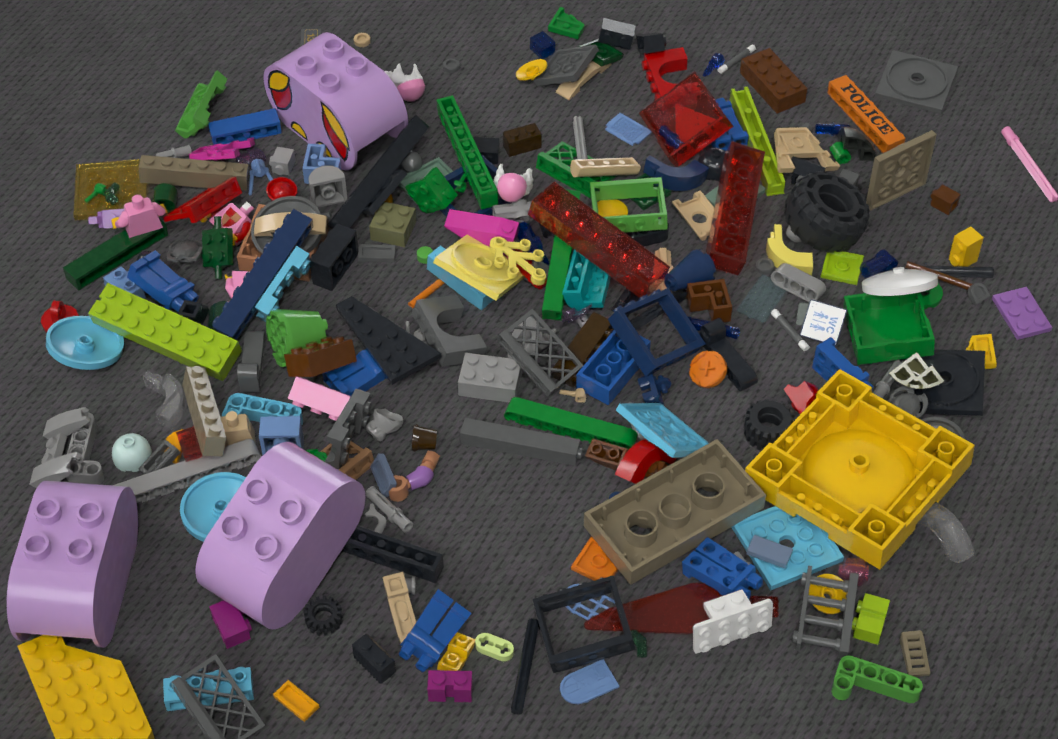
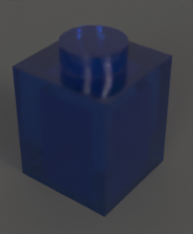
[530,31,555,59]

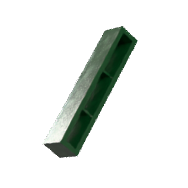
[63,218,168,291]

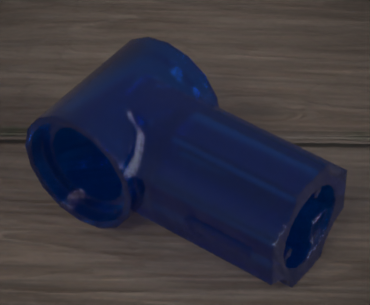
[860,249,898,278]

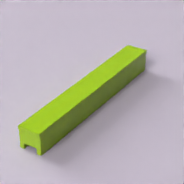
[730,86,785,196]

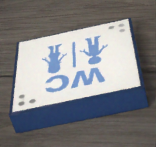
[800,299,847,346]

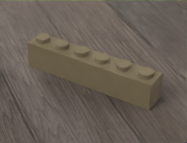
[139,155,248,190]
[182,366,226,457]

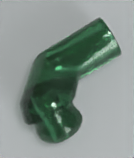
[104,182,120,205]
[630,629,647,658]

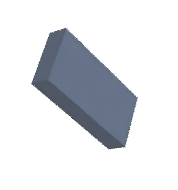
[370,454,397,497]
[746,535,793,568]

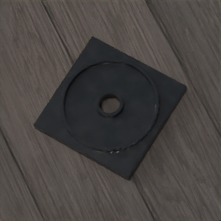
[904,349,985,416]

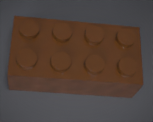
[740,48,807,114]

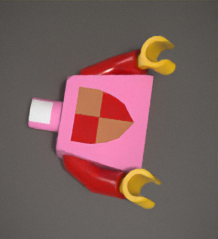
[200,201,254,246]

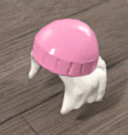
[384,64,425,102]
[494,164,533,202]

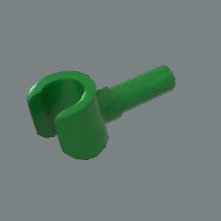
[454,173,466,192]
[84,183,108,203]

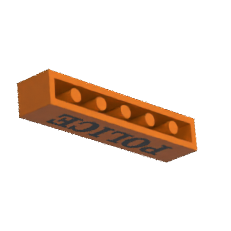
[827,75,905,153]

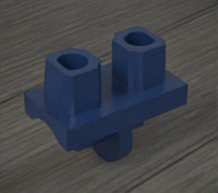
[638,373,671,405]

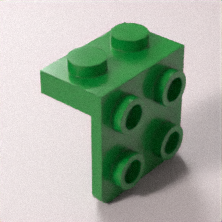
[405,167,458,214]

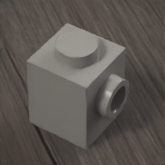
[269,147,295,175]

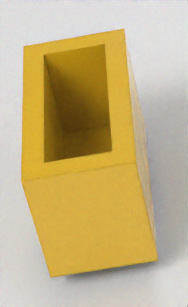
[949,226,984,266]

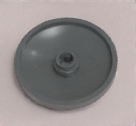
[251,196,323,255]

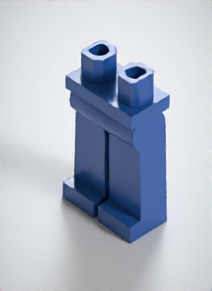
[700,98,748,151]
[127,250,199,312]
[812,337,874,391]
[323,350,387,396]
[682,537,763,599]
[399,589,471,672]

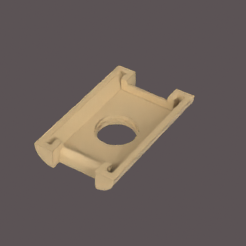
[672,190,729,241]

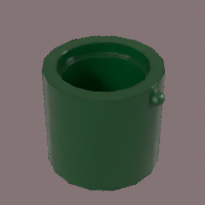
[153,183,178,214]

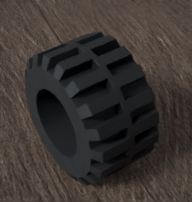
[744,399,795,451]

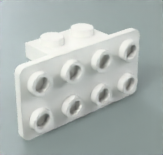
[693,590,773,654]

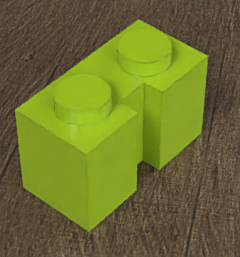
[851,593,890,645]

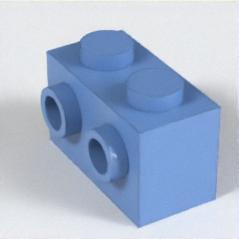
[103,267,146,299]

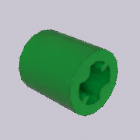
[830,142,851,165]

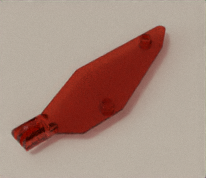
[584,583,779,634]

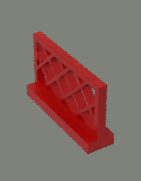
[163,177,242,223]

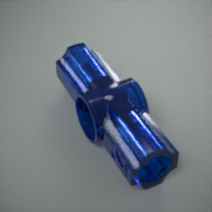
[517,221,549,266]

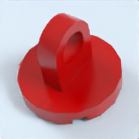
[41,300,79,333]

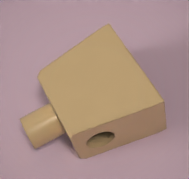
[220,411,256,447]

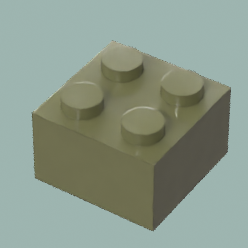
[369,202,416,247]

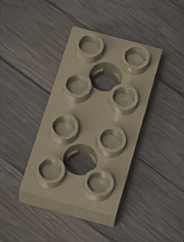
[584,439,766,585]

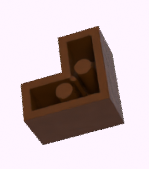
[686,279,732,322]

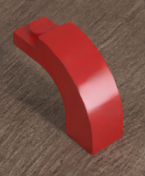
[615,439,676,484]

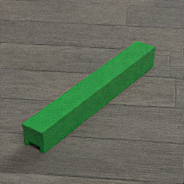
[542,188,581,321]

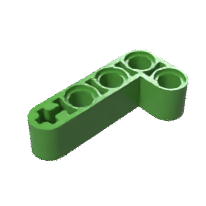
[832,656,923,703]

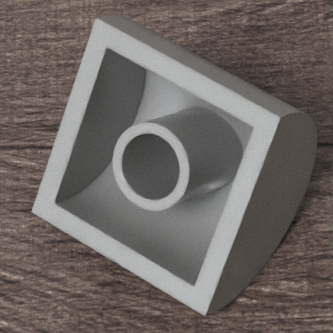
[309,166,347,208]

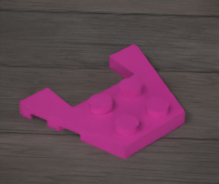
[189,137,255,161]

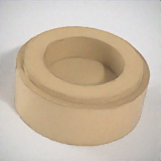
[354,33,371,47]

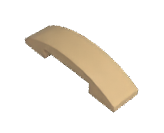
[556,60,611,100]
[254,212,327,237]
[383,572,416,656]

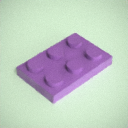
[992,287,1052,340]

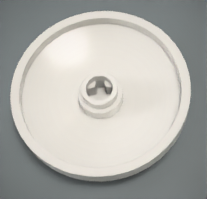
[862,267,938,296]

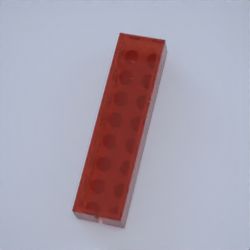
[528,181,670,298]

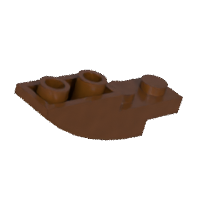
[585,439,667,480]

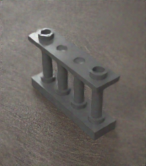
[792,565,859,659]

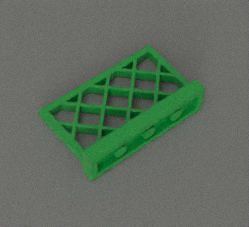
[536,141,616,198]

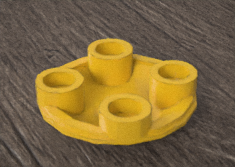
[597,199,628,223]

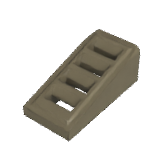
[899,630,930,677]

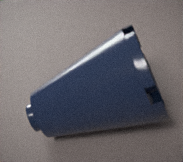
[664,249,716,291]

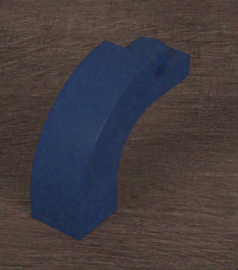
[643,156,709,191]

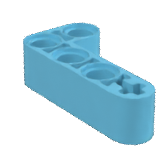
[222,393,303,425]

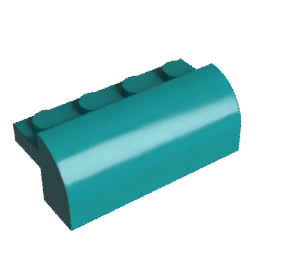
[563,238,617,312]

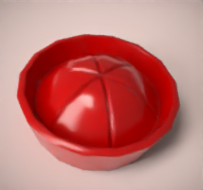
[266,177,297,201]

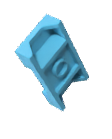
[255,246,311,322]

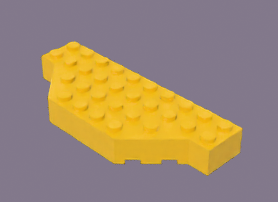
[17,635,155,739]

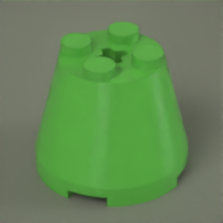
[266,309,328,367]

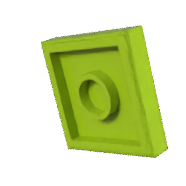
[821,251,864,285]

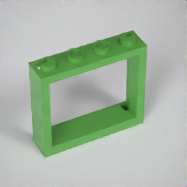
[590,177,667,234]

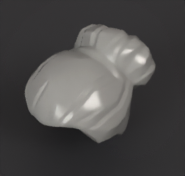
[366,409,403,441]

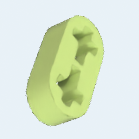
[475,633,514,661]

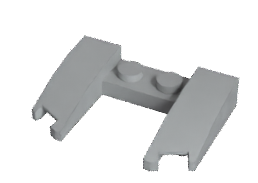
[29,407,90,488]

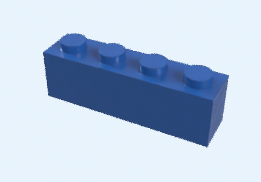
[208,108,282,145]

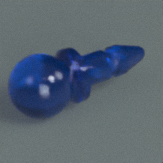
[703,53,725,77]

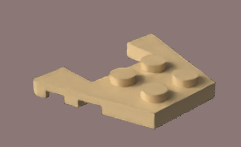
[774,127,840,173]

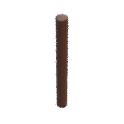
[905,261,973,290]

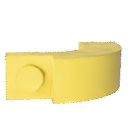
[766,224,813,276]

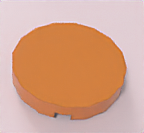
[689,351,727,388]

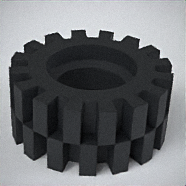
[304,595,343,636]

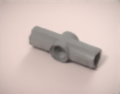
[492,199,549,223]

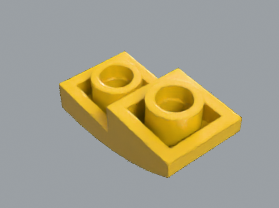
[437,632,476,671]

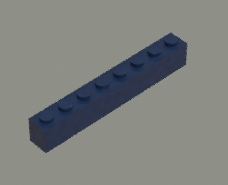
[212,209,313,340]

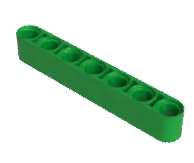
[504,397,638,450]

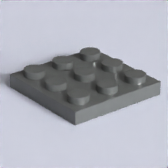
[534,45,599,86]

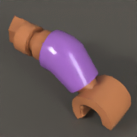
[389,450,440,502]

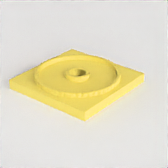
[433,235,525,301]

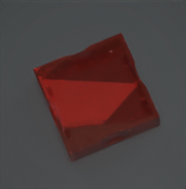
[639,71,734,167]

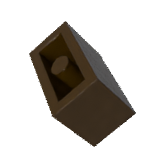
[503,123,542,157]

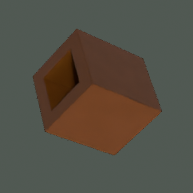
[930,184,961,215]

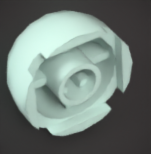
[112,433,152,472]

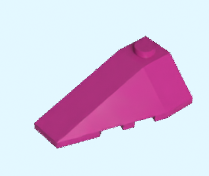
[444,209,519,256]

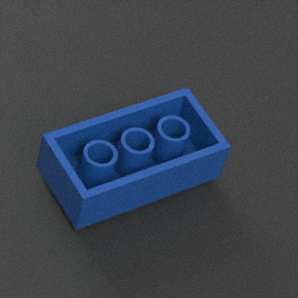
[576,330,651,405]

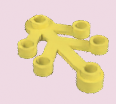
[490,237,546,285]

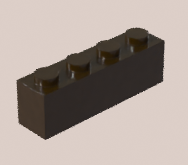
[553,311,614,388]

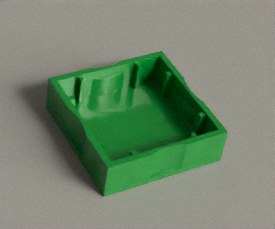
[844,292,935,365]

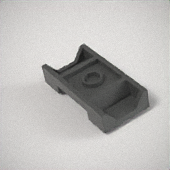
[325,389,372,470]

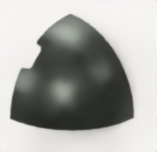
[838,127,876,161]

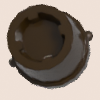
[411,424,437,452]

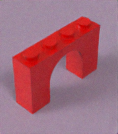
[642,47,702,110]

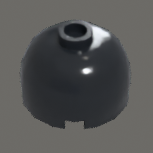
[698,148,732,181]

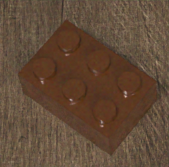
[284,336,357,377]

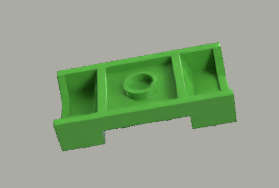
[175,70,227,138]

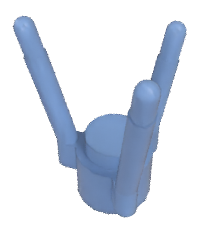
[249,159,273,195]

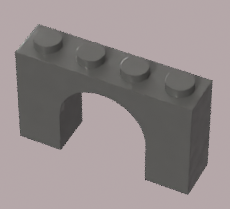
[412,295,487,366]

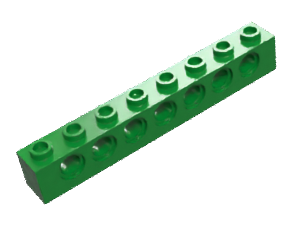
[437,95,498,210]

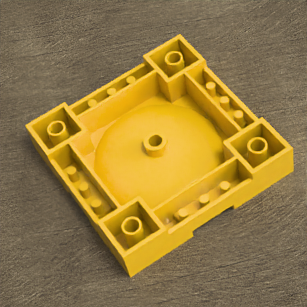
[745,369,975,570]

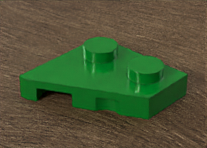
[548,7,585,40]

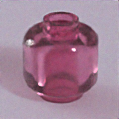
[838,558,869,586]

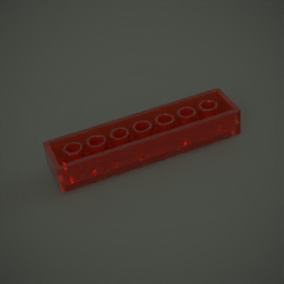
[706,141,765,275]

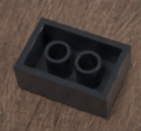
[310,224,359,291]

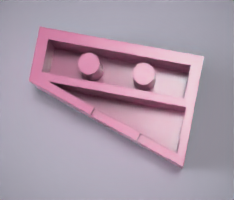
[288,376,351,421]

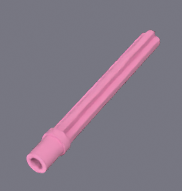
[1001,126,1058,202]

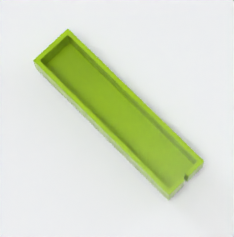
[88,283,242,381]

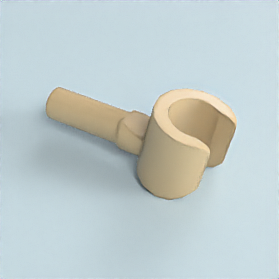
[560,388,586,403]

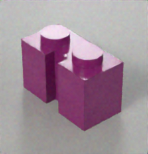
[209,600,252,649]
[427,670,473,702]

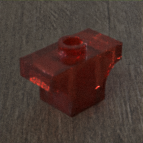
[176,426,203,462]

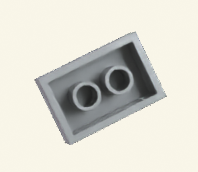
[458,353,522,402]

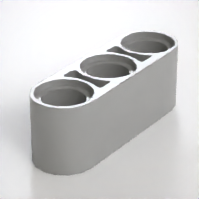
[771,263,826,302]

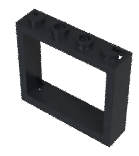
[533,575,636,673]

